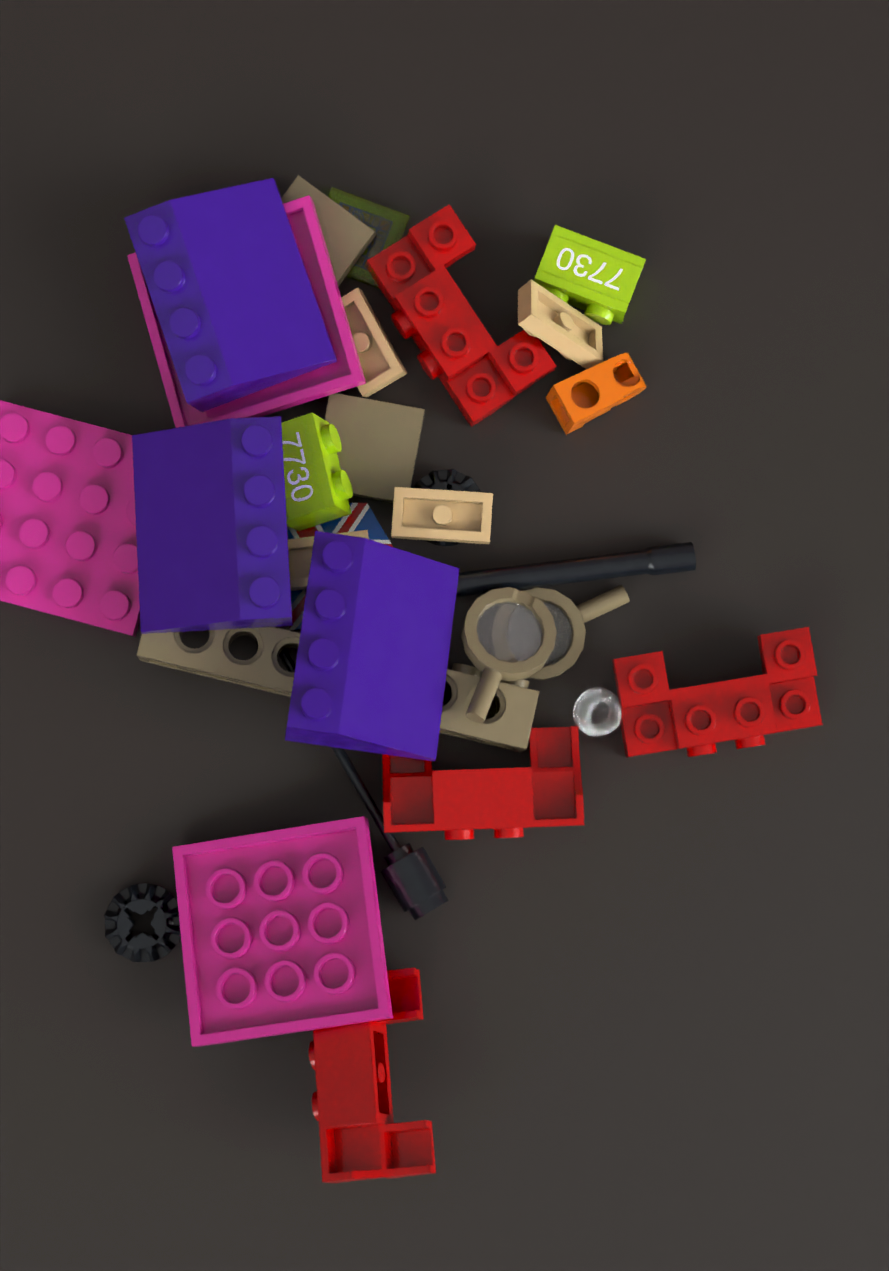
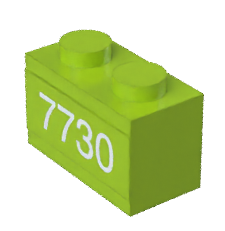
[534,225,646,325]
[281,412,353,531]

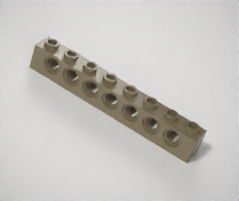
[137,626,540,753]

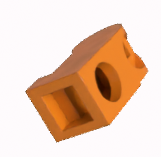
[545,353,647,435]

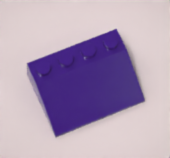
[124,178,338,412]
[132,416,293,634]
[285,531,460,762]

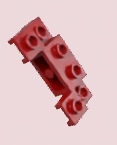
[366,204,557,427]
[612,627,823,758]
[382,726,585,840]
[309,967,436,1183]

